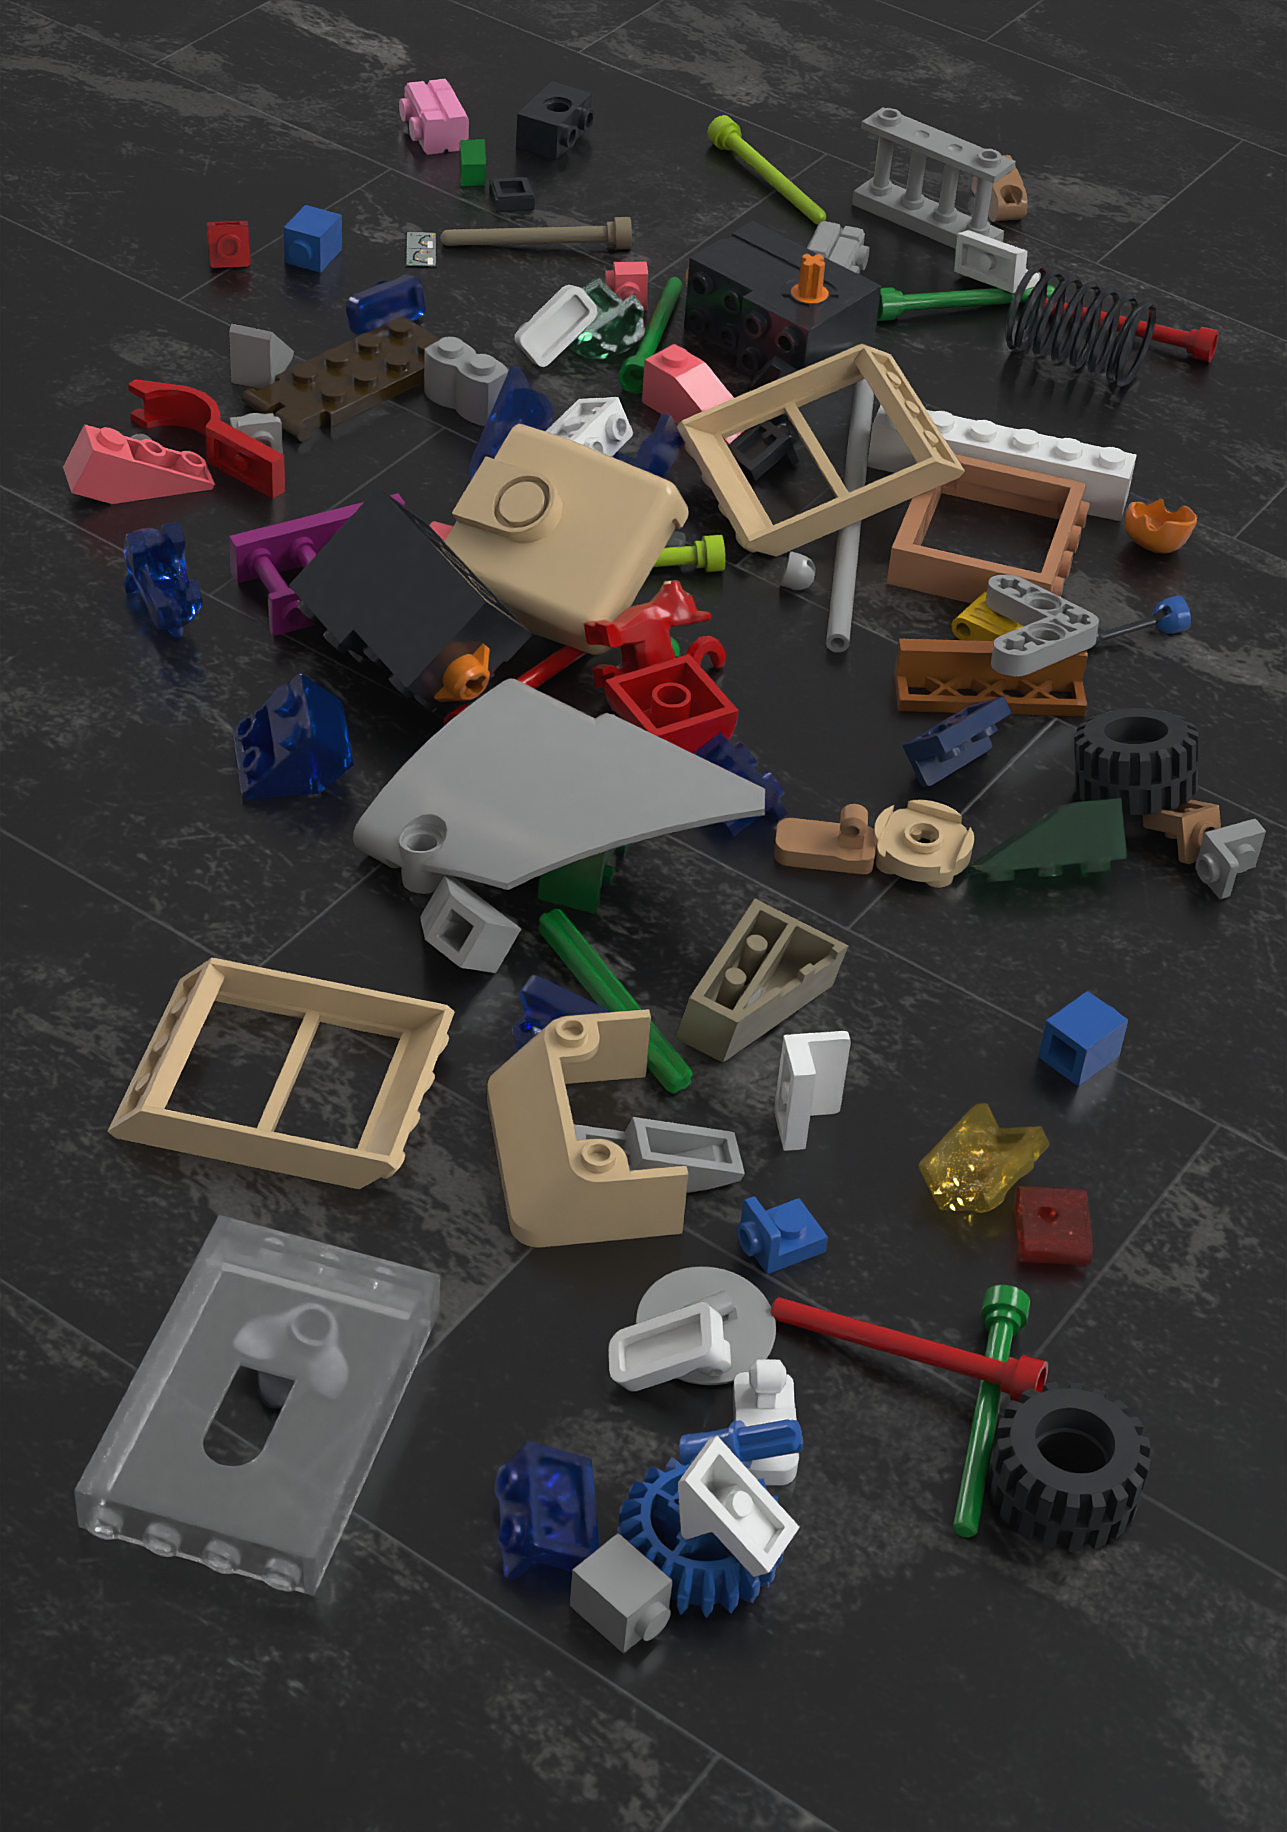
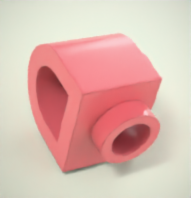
[605,261,648,311]

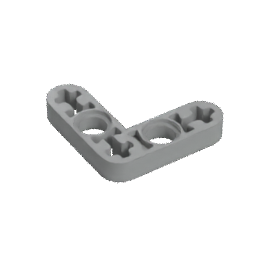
[986,574,1099,676]

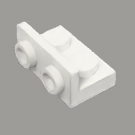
[545,397,633,457]

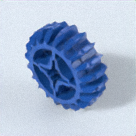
[617,1453,784,1618]

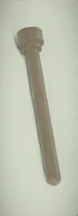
[440,217,632,250]

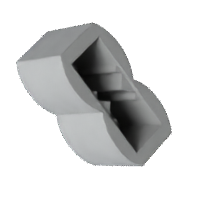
[424,337,509,426]

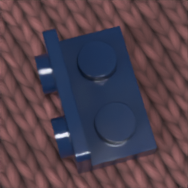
[902,696,1012,787]

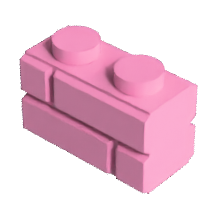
[399,79,469,155]

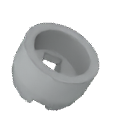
[780,551,816,590]

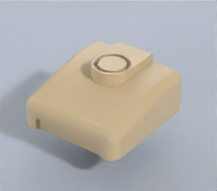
[445,424,688,655]

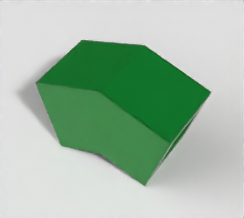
[458,139,486,186]

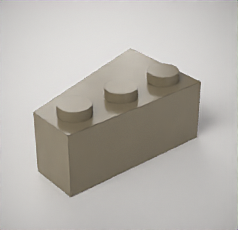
[675,899,848,1063]

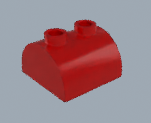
[605,654,738,761]

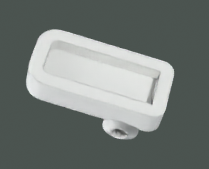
[515,285,597,367]
[609,1302,731,1391]
[732,1359,799,1485]

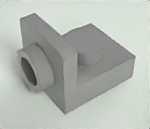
[230,413,283,454]
[1195,819,1266,899]

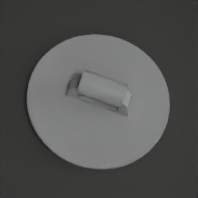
[636,1267,776,1385]

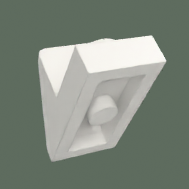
[678,1436,799,1577]

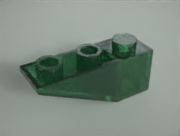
[967,798,1127,882]

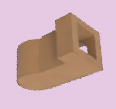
[971,155,1028,222]

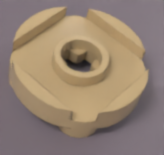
[873,800,974,888]

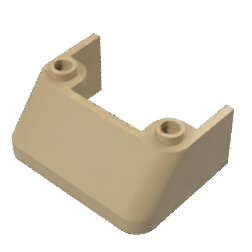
[487,1009,689,1247]

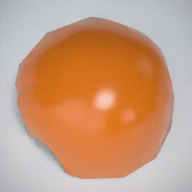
[1125,499,1197,553]

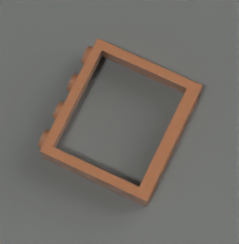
[887,454,1090,603]

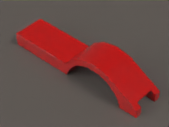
[128,379,285,499]

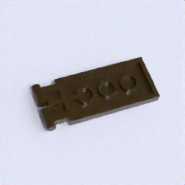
[242,316,440,442]

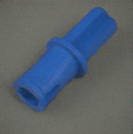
[679,1419,803,1469]

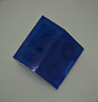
[233,672,354,800]

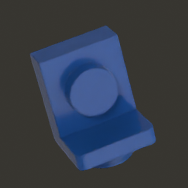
[737,1196,828,1274]

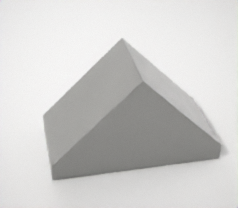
[229,324,294,389]

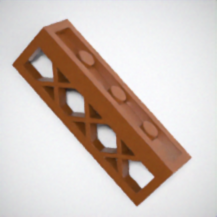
[894,639,1088,716]

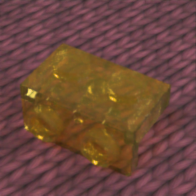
[919,1103,1050,1213]

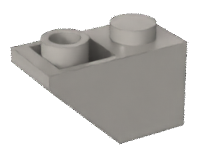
[420,875,521,973]

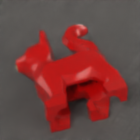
[583,580,726,711]

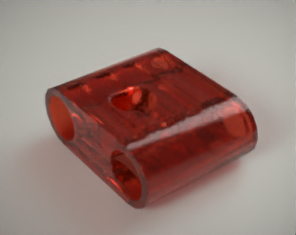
[1015,1185,1093,1266]

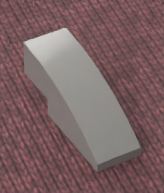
[574,1117,745,1193]

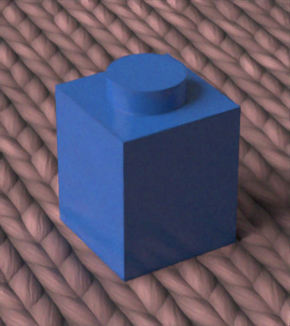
[284,205,342,273]
[1038,991,1128,1087]

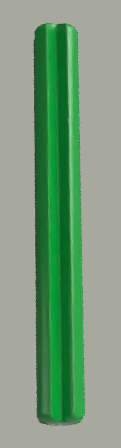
[538,909,692,1094]

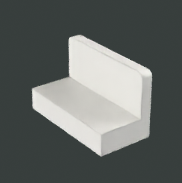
[954,230,1039,293]
[774,1031,851,1151]

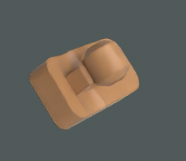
[774,804,876,874]

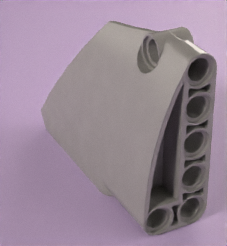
[353,678,765,894]

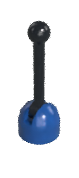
[1091,595,1191,648]

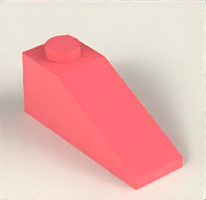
[642,344,745,446]

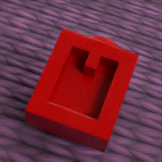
[207,221,251,268]

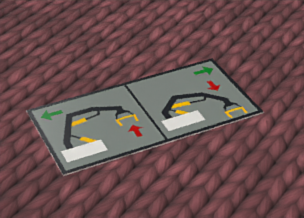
[405,231,437,266]

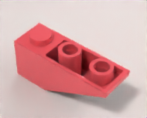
[63,424,215,504]

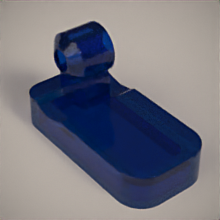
[346,274,426,335]
[512,975,611,1050]

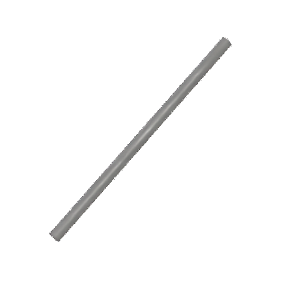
[826,379,874,652]

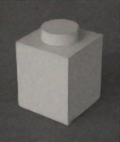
[570,1533,672,1654]

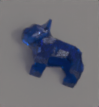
[123,522,203,638]

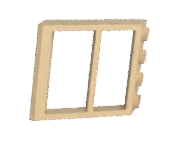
[677,344,965,557]
[108,958,455,1189]

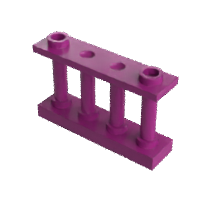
[229,493,406,636]

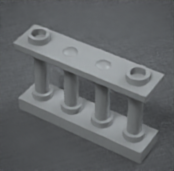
[852,107,1016,249]

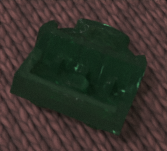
[568,277,646,359]

